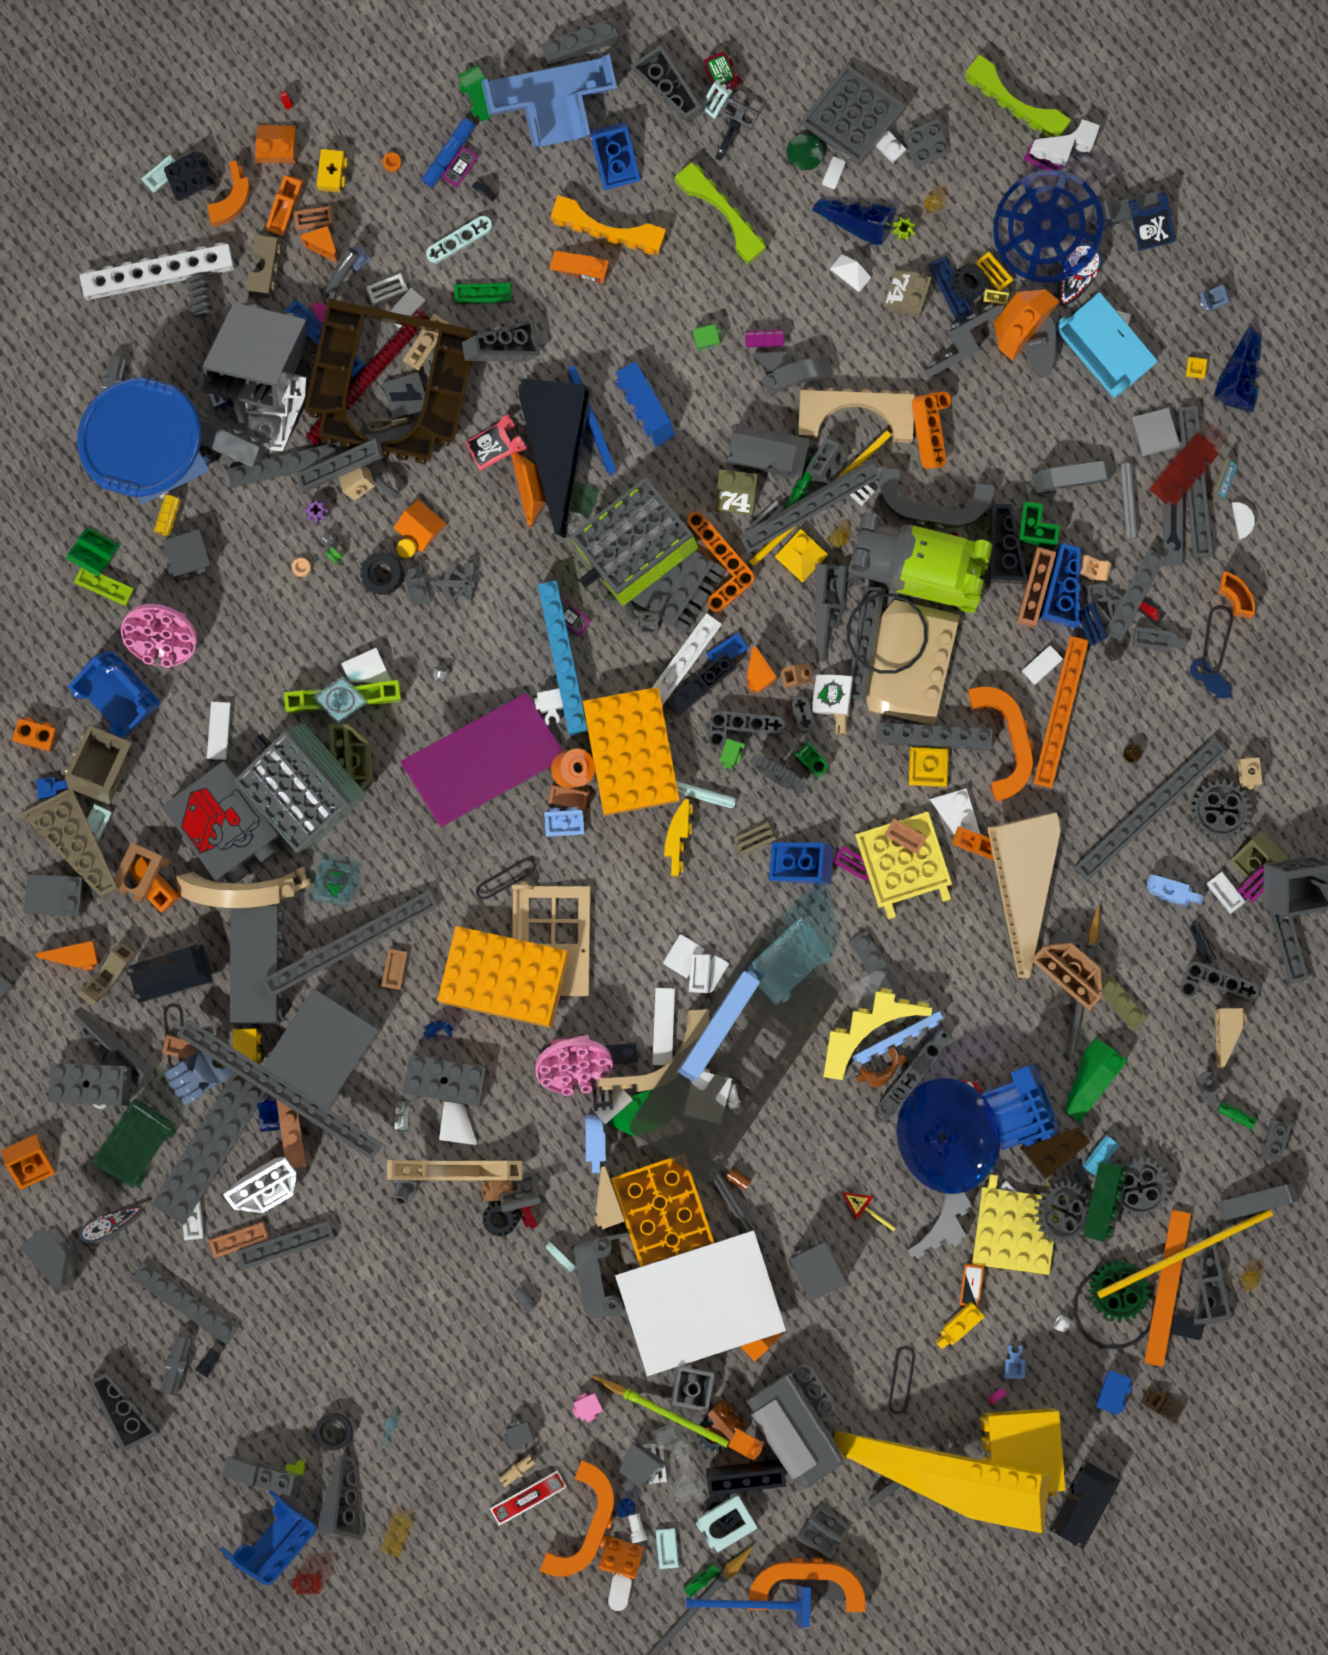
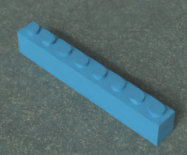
[538,581,588,736]

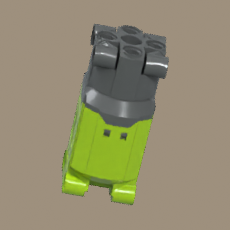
[847,512,993,613]

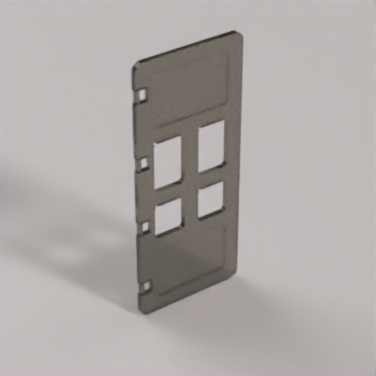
[629,938,838,1183]

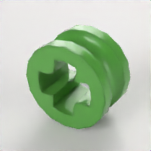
[324,546,343,565]

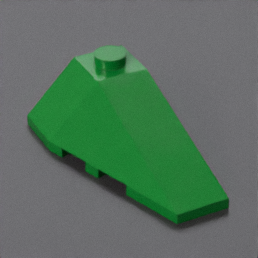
[1064,1038,1128,1122]

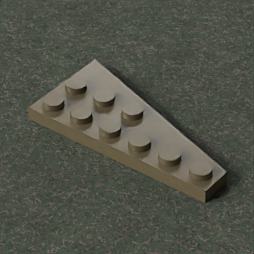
[20,789,119,898]

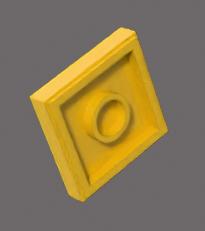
[908,747,949,787]

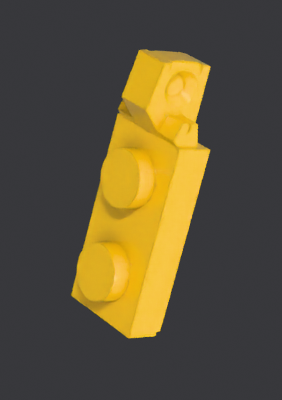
[935,1302,985,1349]

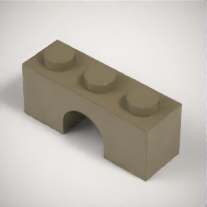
[246,235,281,297]

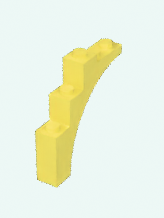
[823,988,933,1080]

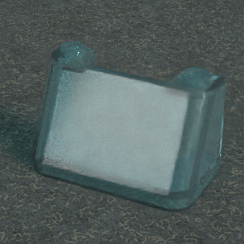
[745,914,832,1005]

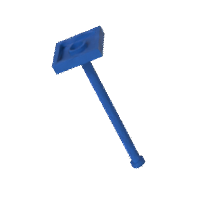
[686,1584,811,1627]

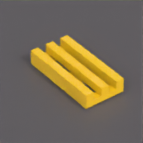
[974,251,1014,291]

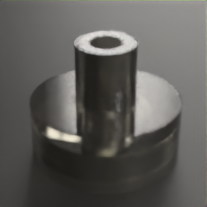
[1104,641,1124,661]

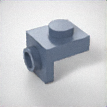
[1199,285,1232,311]

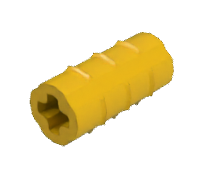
[153,495,181,536]

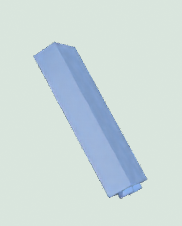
[677,971,760,1082]

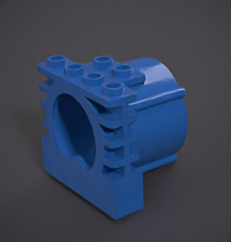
[980,1063,1061,1150]

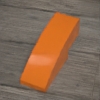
[265,174,304,236]

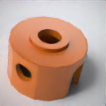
[551,748,595,789]

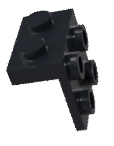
[164,151,218,201]

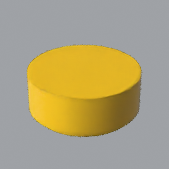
[397,538,417,558]

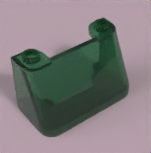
[92,1098,177,1189]

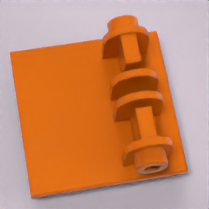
[598,1536,645,1580]

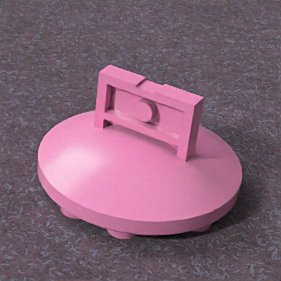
[121,604,197,668]
[535,1035,613,1096]

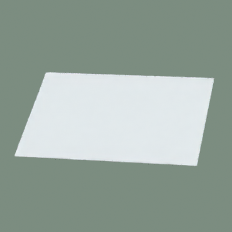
[615,1231,786,1376]

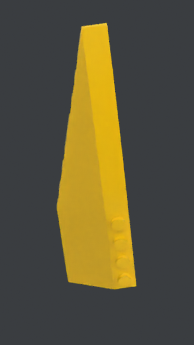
[834,1431,1051,1533]

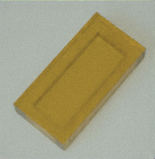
[381,1514,412,1558]

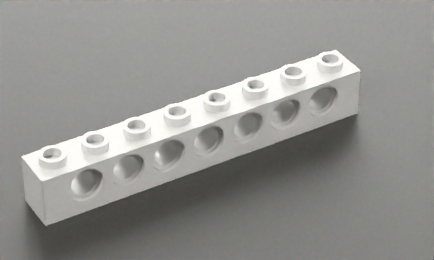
[80,243,235,301]

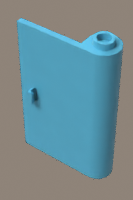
[1056,292,1158,399]

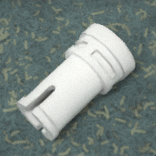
[627,1513,648,1543]

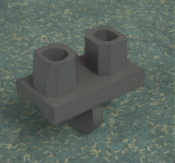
[1196,1071,1222,1105]

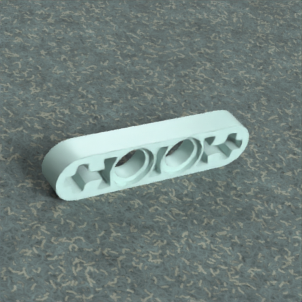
[426,216,492,264]

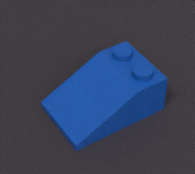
[590,122,641,190]
[769,842,834,885]

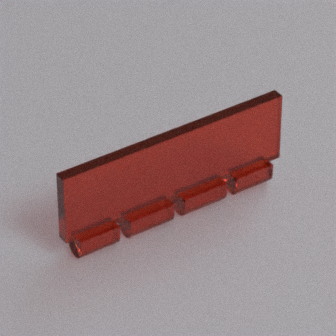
[1149,432,1219,506]

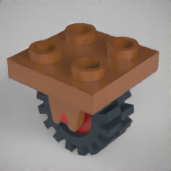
[697,1399,748,1451]

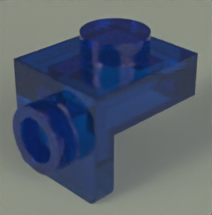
[423,1019,454,1040]
[257,1100,280,1132]

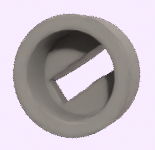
[433,666,449,682]

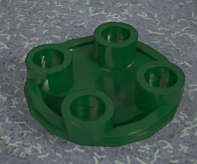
[787,133,824,170]

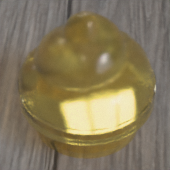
[924,194,944,213]
[827,529,848,548]
[1240,1271,1260,1292]

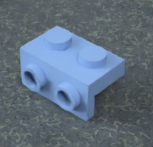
[544,807,584,837]

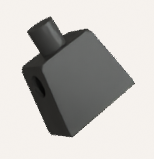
[619,1441,667,1492]

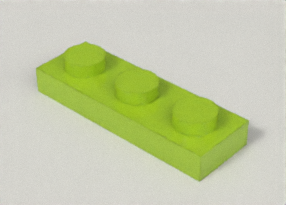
[74,568,134,607]

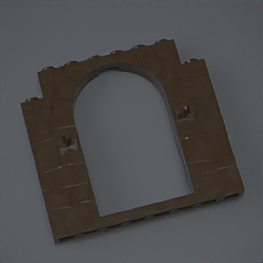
[304,298,478,464]

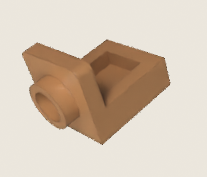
[482,1180,513,1201]

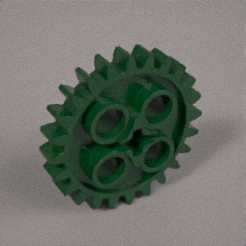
[1087,1259,1151,1323]

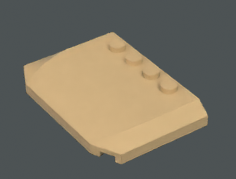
[866,600,960,726]

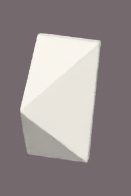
[830,254,871,292]

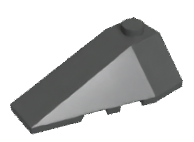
[317,1455,364,1540]

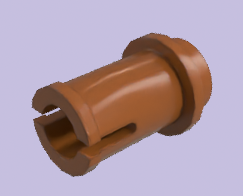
[726,1168,752,1191]

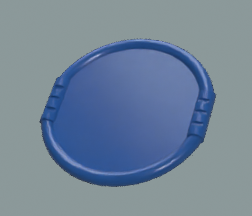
[77,377,201,498]

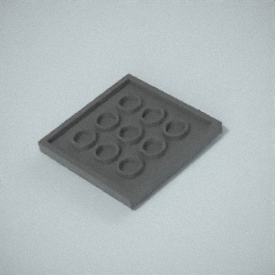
[800,64,906,166]

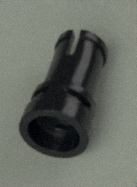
[195,1348,221,1378]

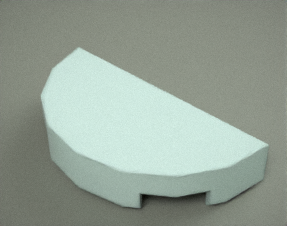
[544,1241,576,1272]

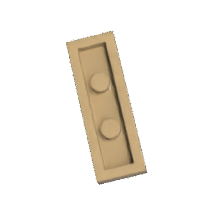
[403,314,450,371]

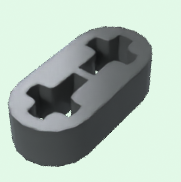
[792,696,814,733]

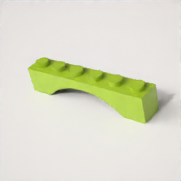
[965,54,1071,138]
[675,162,766,265]
[284,680,402,714]

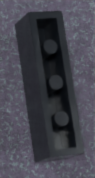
[706,1460,787,1496]

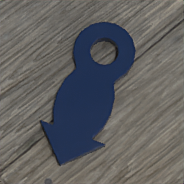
[1190,659,1231,698]

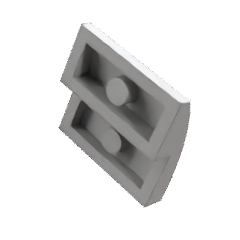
[1132,408,1179,456]

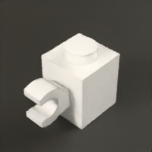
[534,688,563,725]

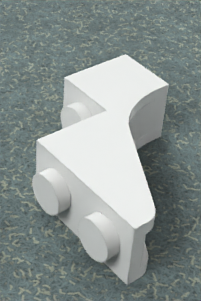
[1030,119,1100,166]

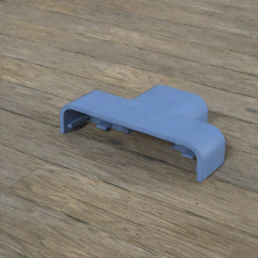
[481,54,617,148]

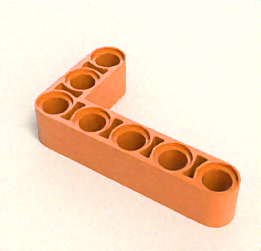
[688,511,754,613]

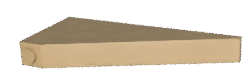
[988,813,1061,978]

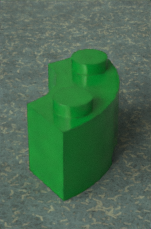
[457,65,494,122]

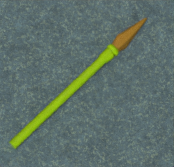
[592,1375,730,1448]

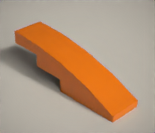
[952,826,994,861]

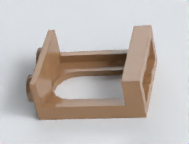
[114,842,170,902]

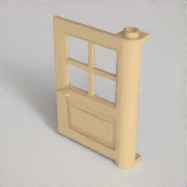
[512,881,591,996]

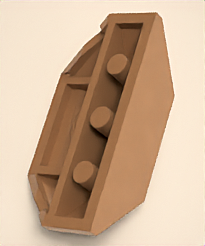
[1031,942,1102,1011]

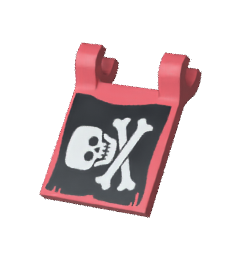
[466,415,526,471]

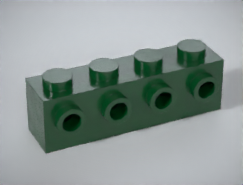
[1083,1159,1128,1242]

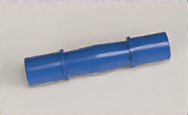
[421,118,476,188]

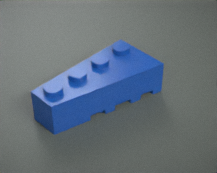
[615,362,675,447]
[1038,543,1080,629]

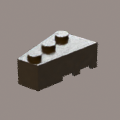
[1019,1127,1090,1179]

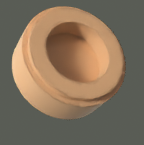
[292,557,311,577]

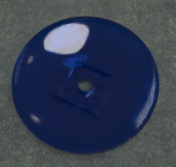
[897,1078,1001,1194]

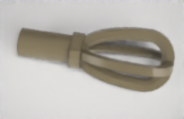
[367,417,408,434]

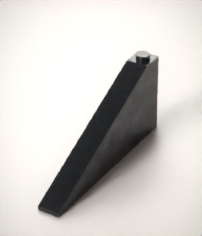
[518,378,591,538]

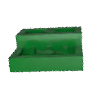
[66,527,120,577]

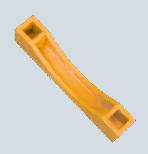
[551,195,666,255]

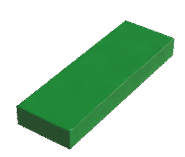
[454,282,512,304]

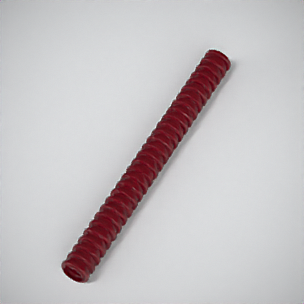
[305,309,429,445]

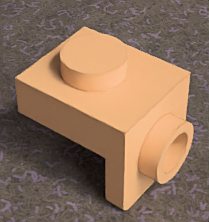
[1079,555,1111,581]

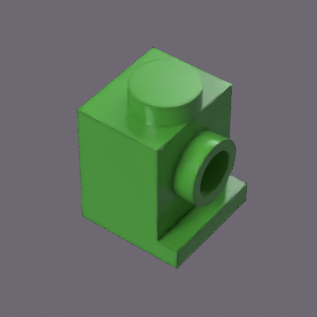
[719,739,745,770]

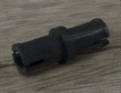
[1189,924,1217,964]

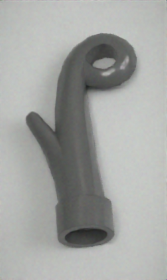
[324,247,360,305]

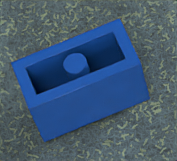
[1095,1370,1133,1415]

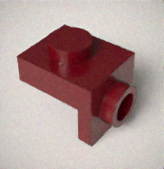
[521,1203,540,1229]

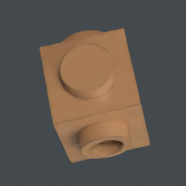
[780,664,813,688]

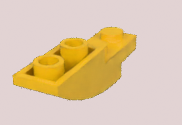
[664,799,693,877]

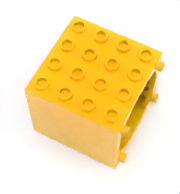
[980,1408,1065,1497]

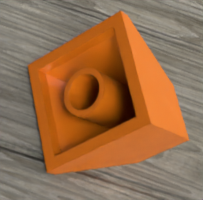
[746,646,777,695]

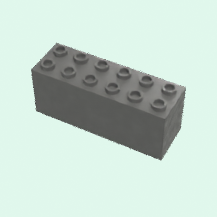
[230,906,284,1024]

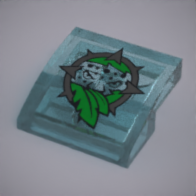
[312,859,358,907]

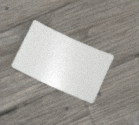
[663,934,729,992]

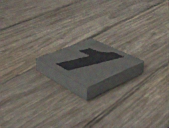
[382,372,425,419]

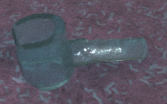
[381,1417,397,1445]

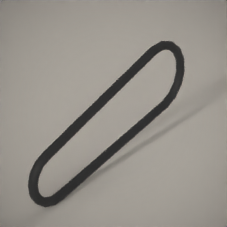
[1201,606,1233,675]

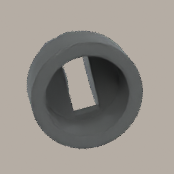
[320,530,336,546]

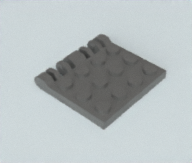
[631,551,727,634]

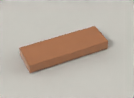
[208,1222,270,1258]

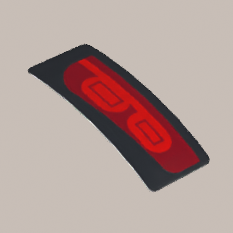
[1138,597,1166,625]

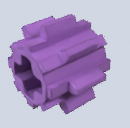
[304,499,329,524]

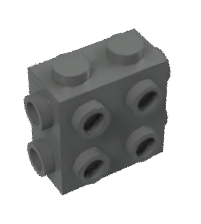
[161,528,212,581]

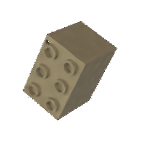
[64,726,133,805]

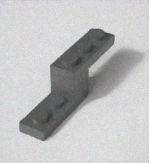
[923,303,1003,377]

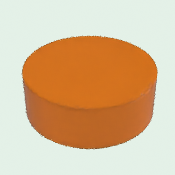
[382,152,402,172]

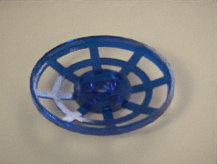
[993,170,1105,283]

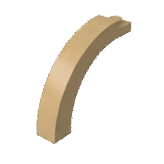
[176,872,294,908]

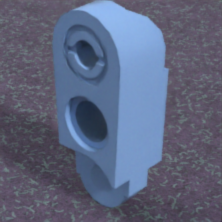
[1147,875,1204,907]
[585,1114,606,1173]

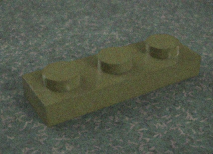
[1102,974,1147,1031]

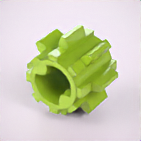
[892,217,915,241]

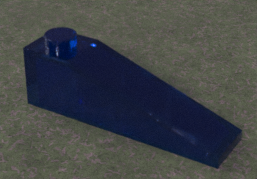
[812,199,896,245]
[1214,327,1261,412]

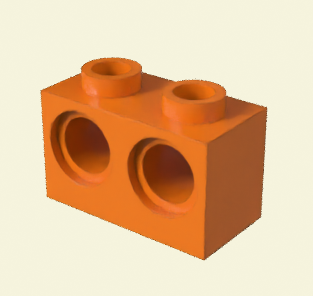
[12,717,58,753]

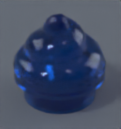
[617,1497,636,1518]

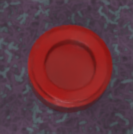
[279,90,294,110]

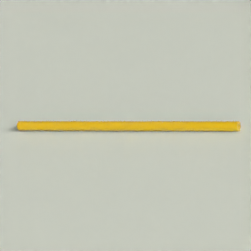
[749,430,892,567]
[1097,1209,1273,1299]

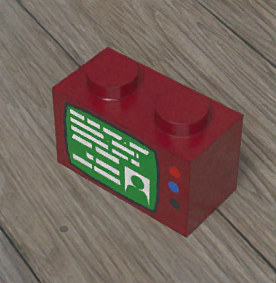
[703,51,741,98]

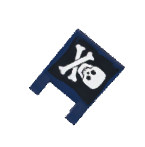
[1128,191,1175,251]

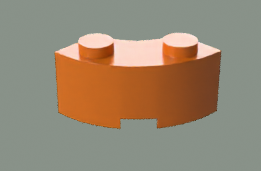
[1217,571,1255,619]

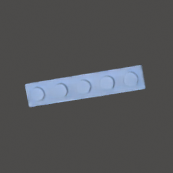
[852,1011,943,1064]

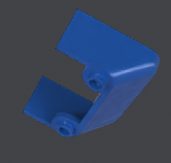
[220,1490,316,1585]

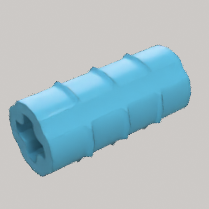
[1082,1135,1119,1176]

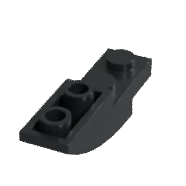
[666,652,738,717]

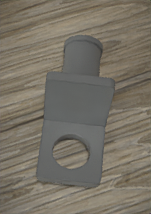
[394,1180,419,1206]

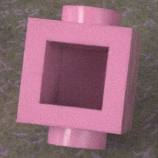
[572,1393,603,1422]

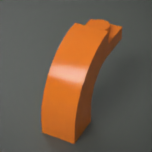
[207,161,250,227]

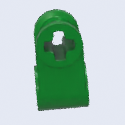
[793,741,828,777]

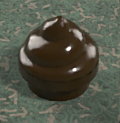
[1123,744,1142,763]

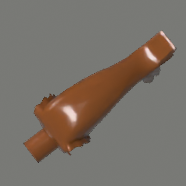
[855,1047,909,1088]

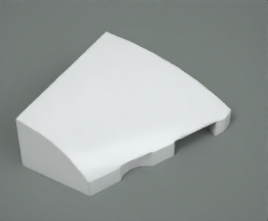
[341,648,391,683]

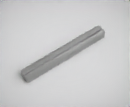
[1121,463,1137,538]

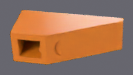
[129,856,181,913]

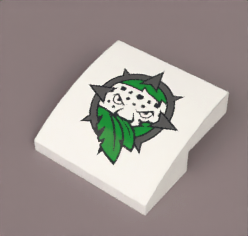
[811,675,853,715]

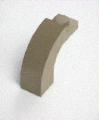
[78,942,136,1006]

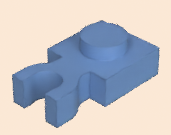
[1005,1345,1025,1379]

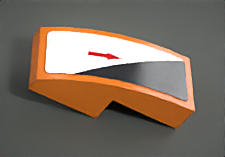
[959,1263,984,1307]

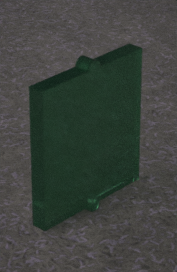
[570,481,599,519]

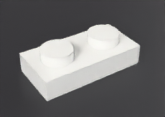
[876,131,906,164]

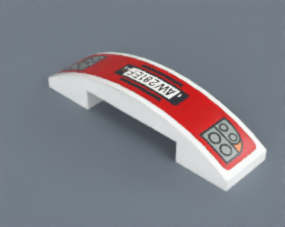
[490,1470,567,1525]

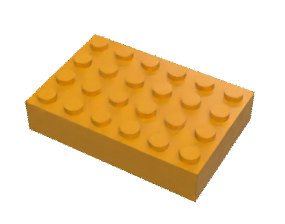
[583,687,680,816]
[437,926,570,1028]
[611,1154,714,1267]

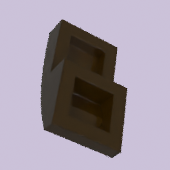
[1140,1386,1185,1424]

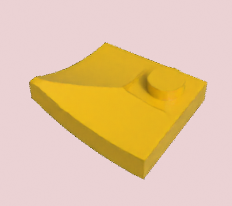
[775,529,828,583]

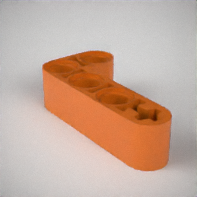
[912,391,951,469]

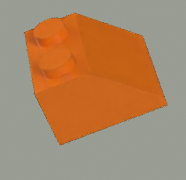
[255,125,296,163]
[1,1134,55,1190]

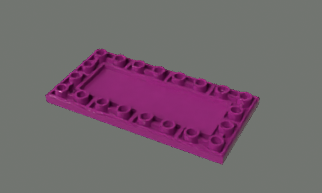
[400,693,562,828]

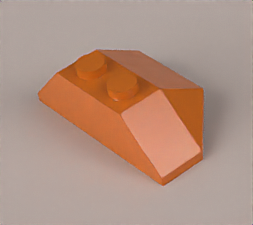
[994,289,1060,361]
[511,452,546,528]

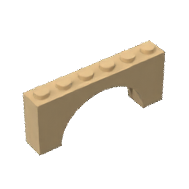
[798,387,915,443]

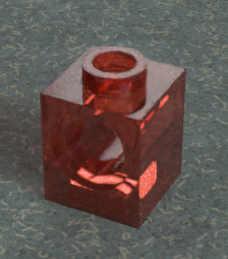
[292,1572,321,1595]

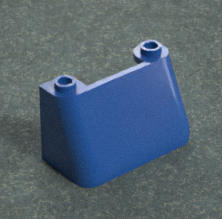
[67,651,160,739]

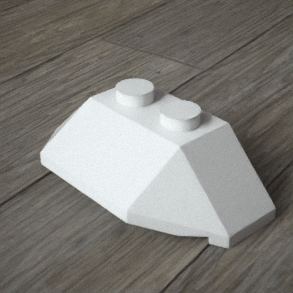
[223,1157,297,1213]

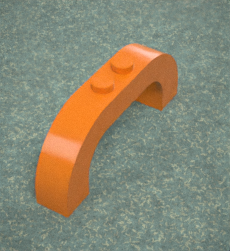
[967,687,1034,802]
[540,1460,614,1577]
[748,1557,866,1612]

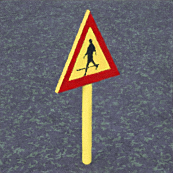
[842,1192,896,1231]

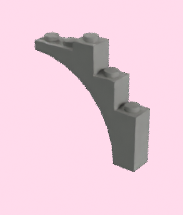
[907,1135,977,1259]

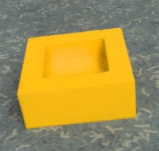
[1185,357,1207,379]

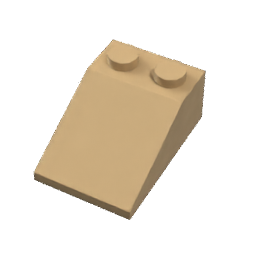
[1215,1008,1247,1068]
[594,1166,625,1229]

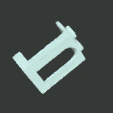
[695,1493,757,1553]

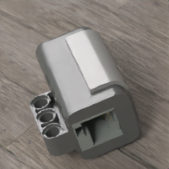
[745,1364,845,1488]

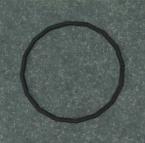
[847,593,928,674]
[1073,1266,1155,1349]

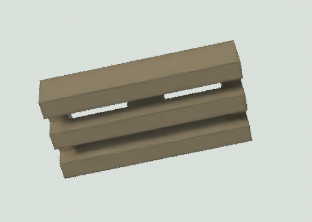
[733,822,776,856]

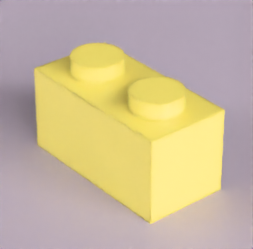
[983,289,1009,306]

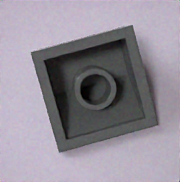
[671,1366,714,1412]

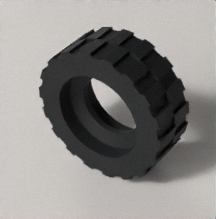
[360,552,404,595]

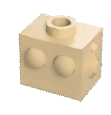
[339,466,375,501]
[1238,756,1262,790]

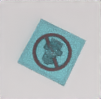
[313,676,368,724]

